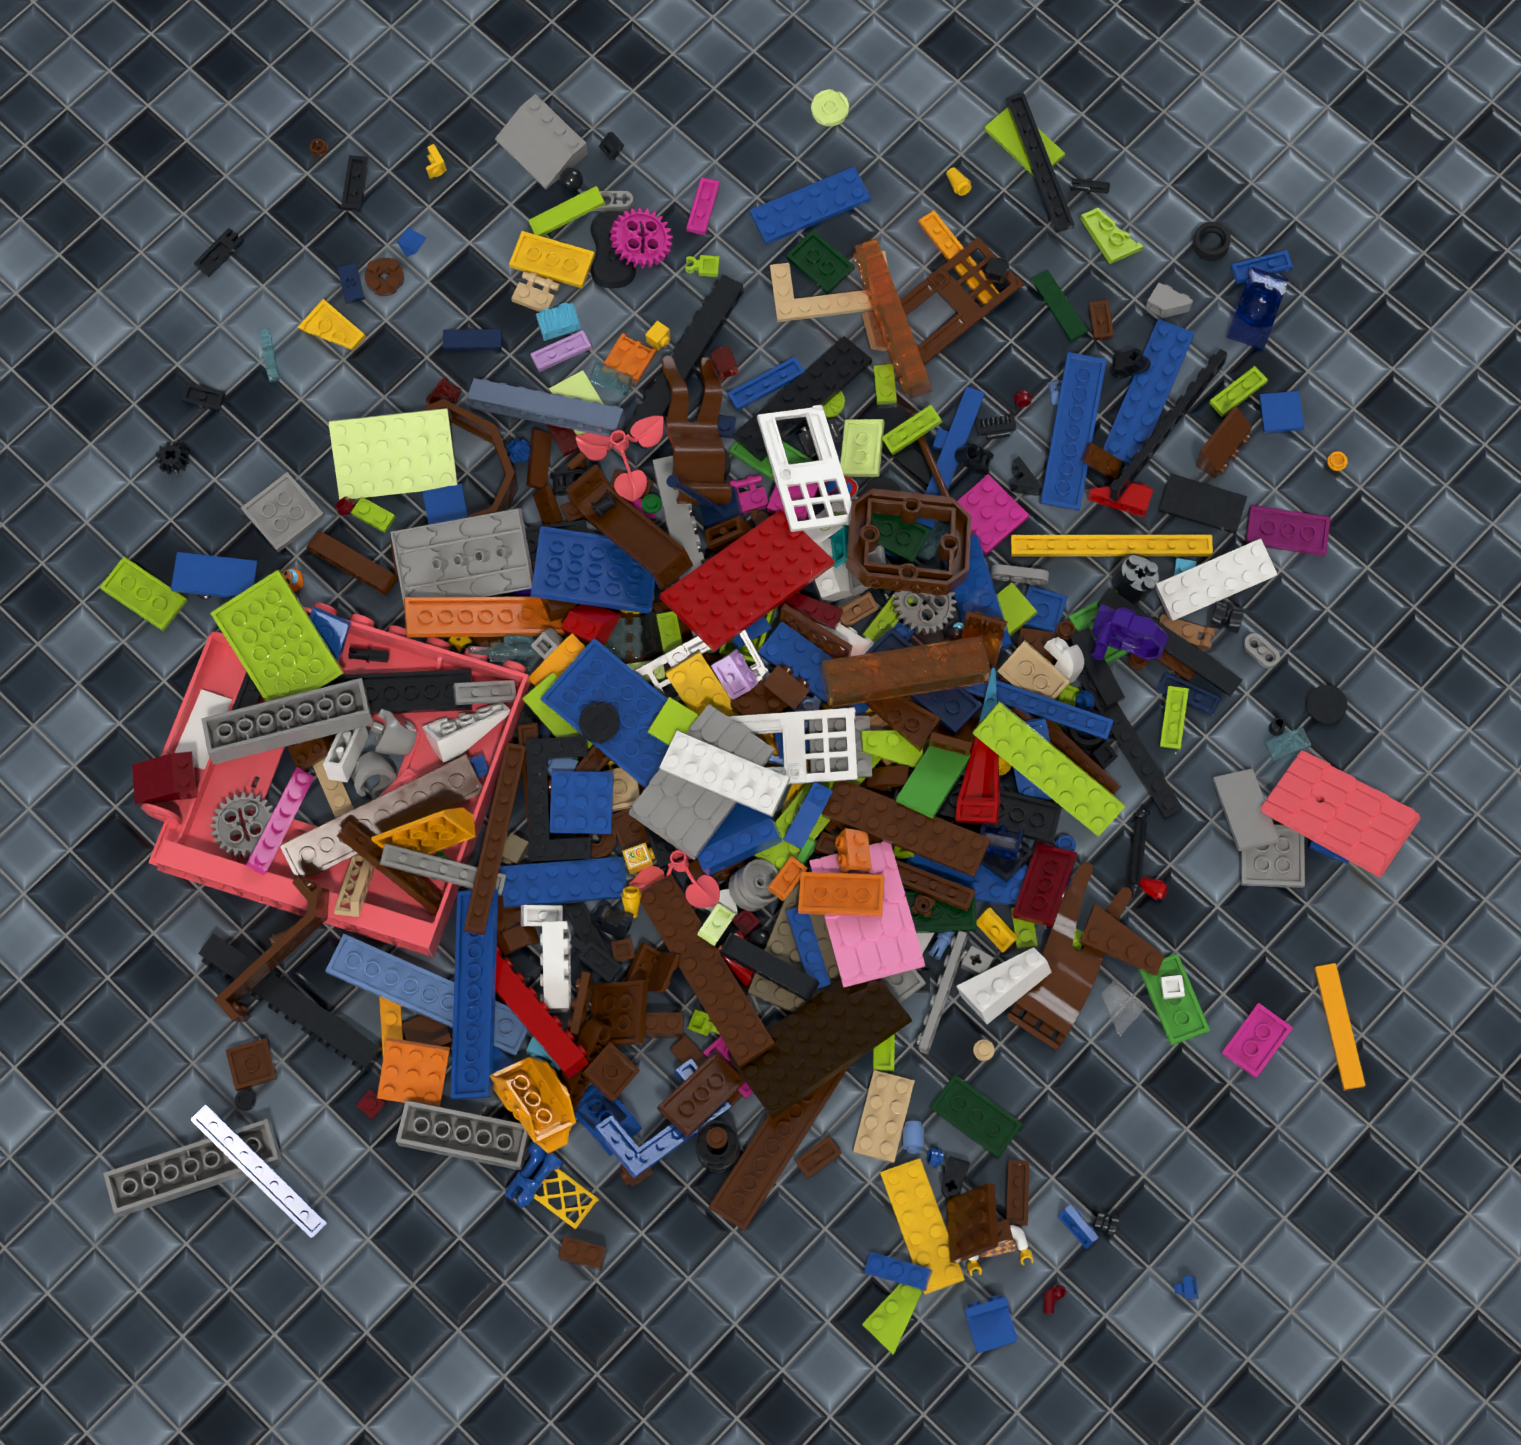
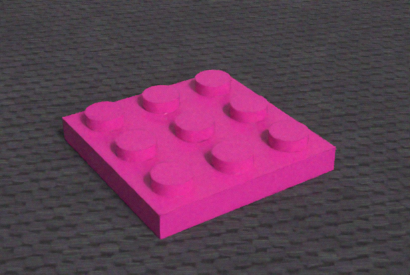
[957,474,1029,556]

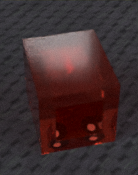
[711,346,738,381]

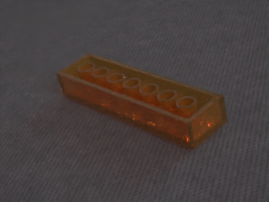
[853,238,932,399]
[820,636,991,708]

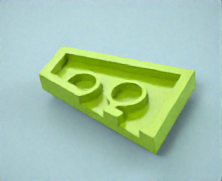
[862,1284,922,1355]

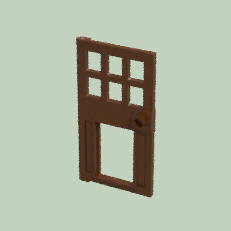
[882,237,1024,365]

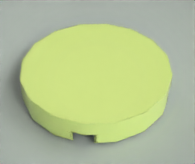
[811,89,849,126]

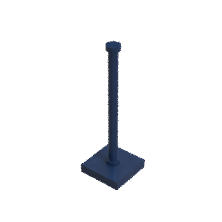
[666,475,745,529]

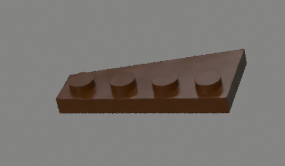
[859,680,941,752]

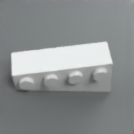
[540,921,571,1013]
[957,947,1052,1024]

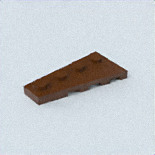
[1079,904,1164,976]

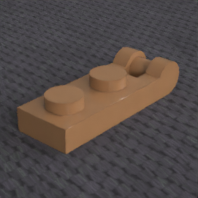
[1159,614,1216,650]

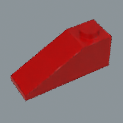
[1087,483,1154,518]

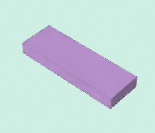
[530,330,592,372]

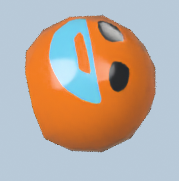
[282,568,303,593]

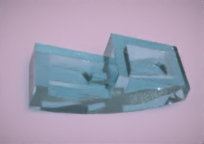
[589,362,633,396]

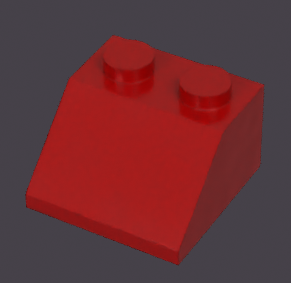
[561,604,621,646]

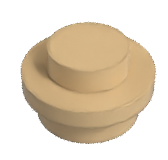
[973,1040,994,1061]

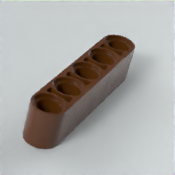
[306,530,398,596]
[559,1019,612,1114]

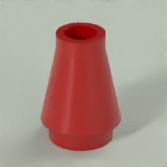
[1139,877,1168,900]

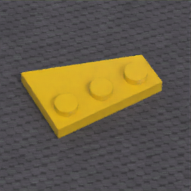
[297,299,366,351]

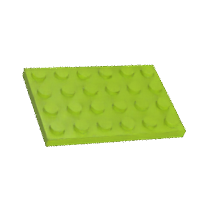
[210,570,344,702]

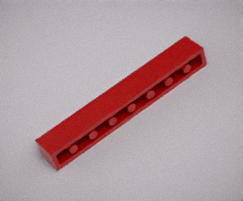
[495,947,589,1079]

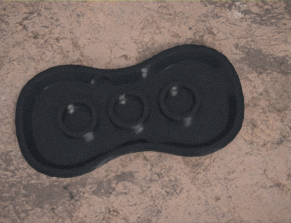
[590,211,636,288]

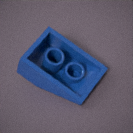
[574,1085,642,1156]

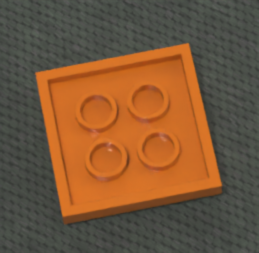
[377,1037,450,1107]

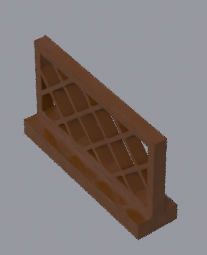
[779,604,853,670]

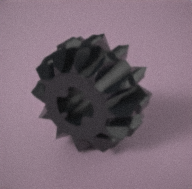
[155,441,189,475]

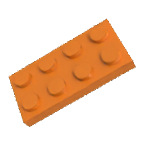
[798,872,885,917]

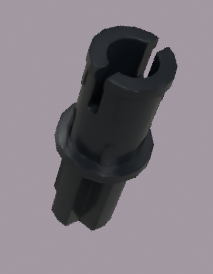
[1071,178,1110,194]
[348,646,390,663]

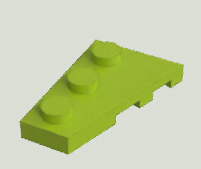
[1080,208,1144,264]
[860,730,923,768]

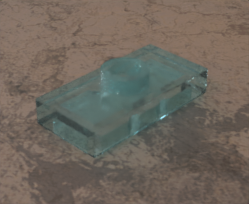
[1265,727,1311,762]

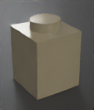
[501,833,529,866]

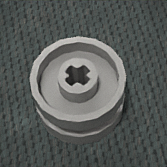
[728,860,778,911]

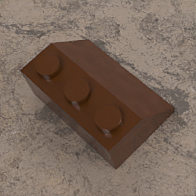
[1196,406,1252,479]

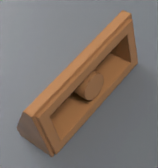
[838,591,879,628]

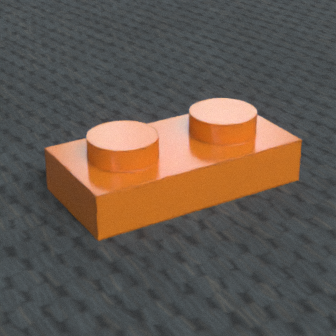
[767,856,808,901]

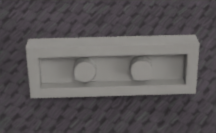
[453,680,516,705]

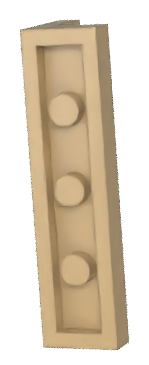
[334,854,375,917]

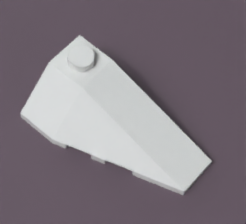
[422,702,511,763]

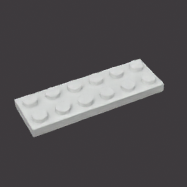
[1155,539,1278,622]
[659,731,790,817]

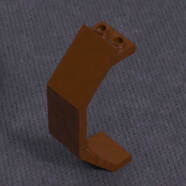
[425,399,518,518]
[929,611,1008,756]

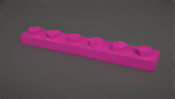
[246,767,314,875]

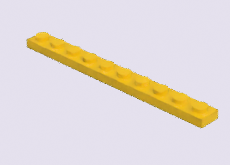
[1011,535,1213,557]

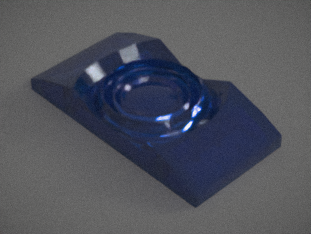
[1226,266,1288,350]

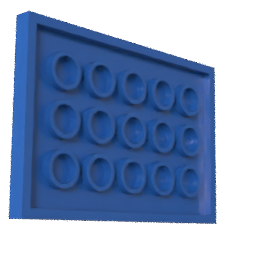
[531,526,655,614]

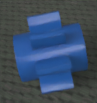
[506,439,531,463]

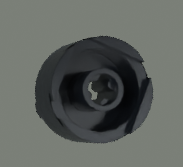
[1112,555,1159,603]

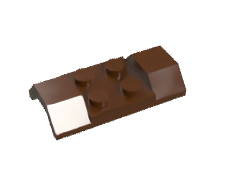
[497,870,540,959]

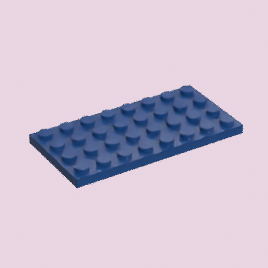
[540,638,669,789]

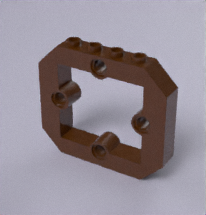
[846,488,971,596]

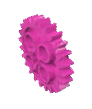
[610,207,673,269]

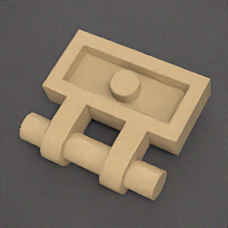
[511,271,560,312]

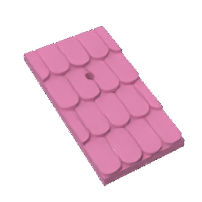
[810,841,925,988]

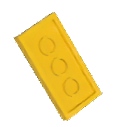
[509,231,595,289]
[665,651,740,717]

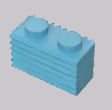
[536,303,581,341]

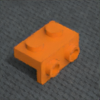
[835,828,872,873]

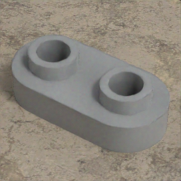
[1244,633,1280,669]

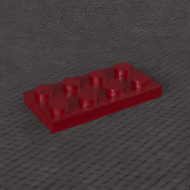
[1012,843,1077,928]

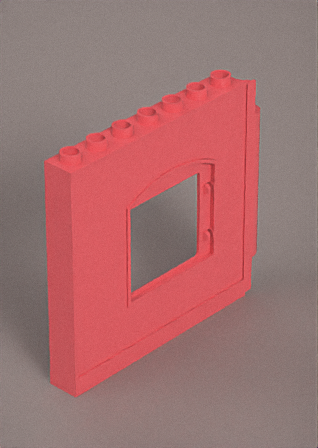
[141,599,531,958]

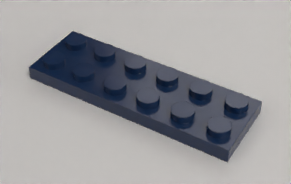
[863,628,982,735]

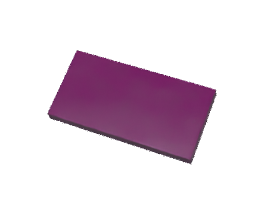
[1245,505,1331,556]

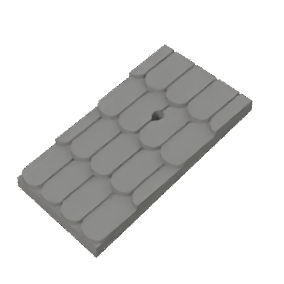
[390,508,533,604]
[629,704,775,860]

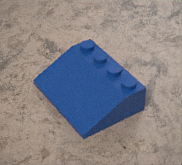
[697,802,783,876]

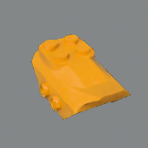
[489,1056,576,1154]

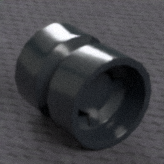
[1210,602,1244,634]

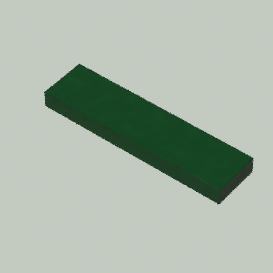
[1031,269,1088,342]

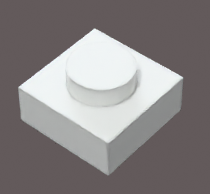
[1160,975,1185,999]

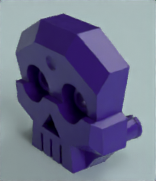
[1091,604,1169,660]

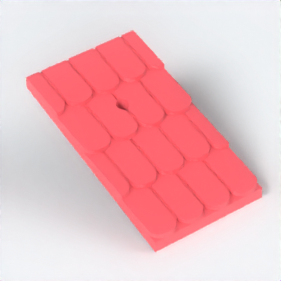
[1261,750,1421,878]

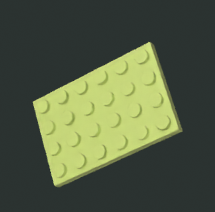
[329,408,458,500]

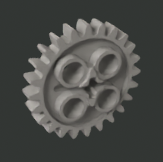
[891,576,957,635]
[210,792,274,858]

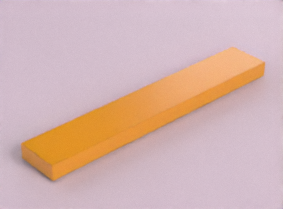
[918,210,999,306]
[1314,963,1366,1091]

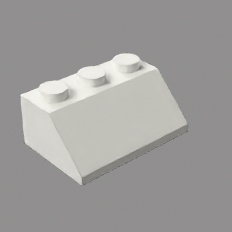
[812,538,852,604]

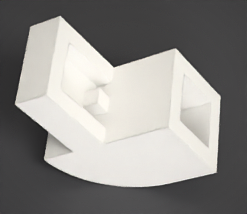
[1044,637,1084,684]

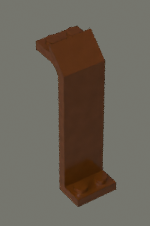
[565,465,693,591]
[214,877,329,1022]

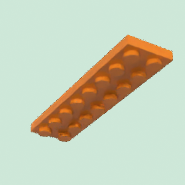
[404,597,567,637]

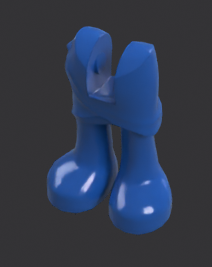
[505,1141,563,1208]

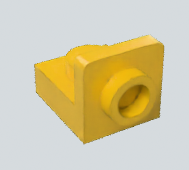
[426,144,447,179]

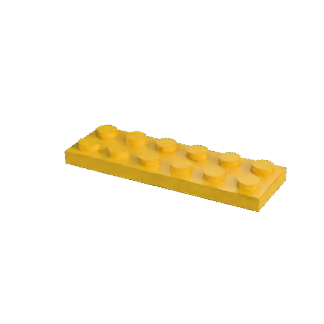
[880,1158,965,1295]

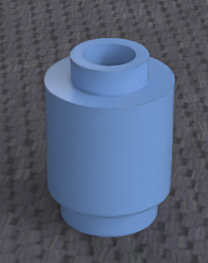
[903,1121,924,1154]

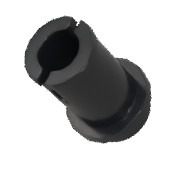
[1268,716,1286,736]

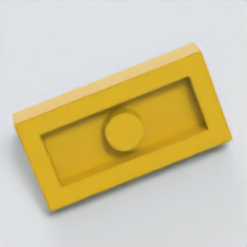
[977,907,1018,953]

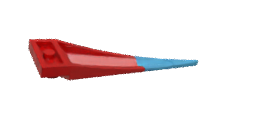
[955,667,1000,824]

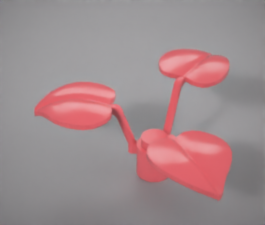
[576,416,664,502]
[629,850,720,908]

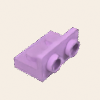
[711,649,758,700]

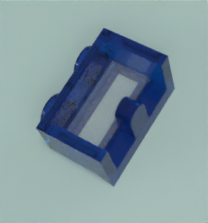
[980,823,1024,860]

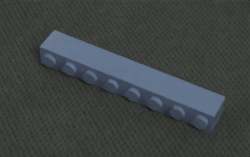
[467,378,625,437]

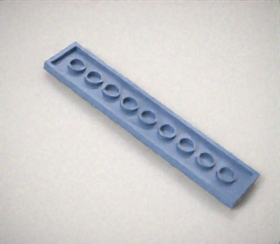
[325,934,528,1057]

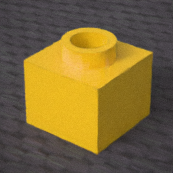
[645,320,671,351]

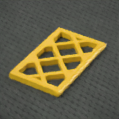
[534,1169,599,1230]

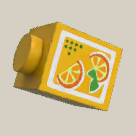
[622,843,655,875]

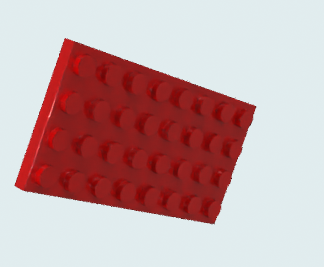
[660,509,835,652]

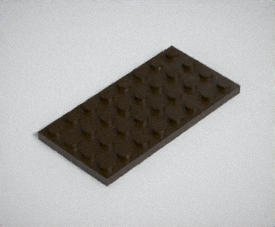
[728,978,912,1119]

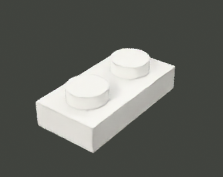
[521,905,563,927]

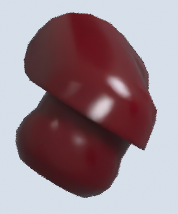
[1043,1285,1066,1314]

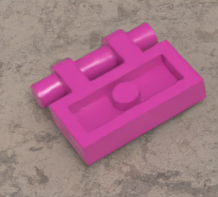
[729,475,769,514]

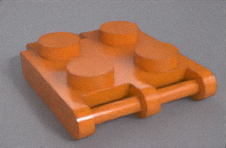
[604,333,657,386]

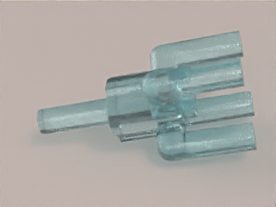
[468,635,537,673]

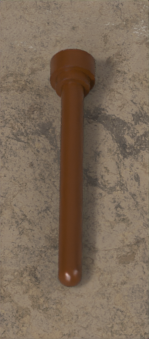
[917,434,950,497]

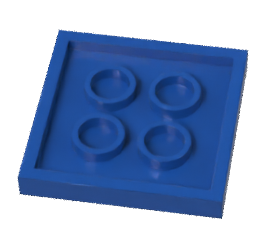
[550,771,614,835]

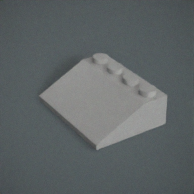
[495,94,588,189]

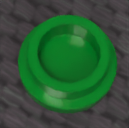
[642,494,662,514]

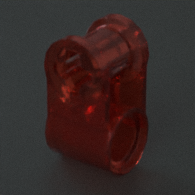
[426,378,462,405]

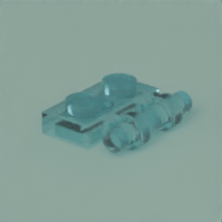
[606,617,643,660]

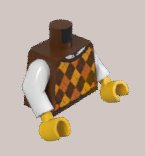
[967,1220,1033,1276]

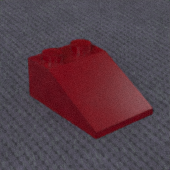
[132,751,198,805]

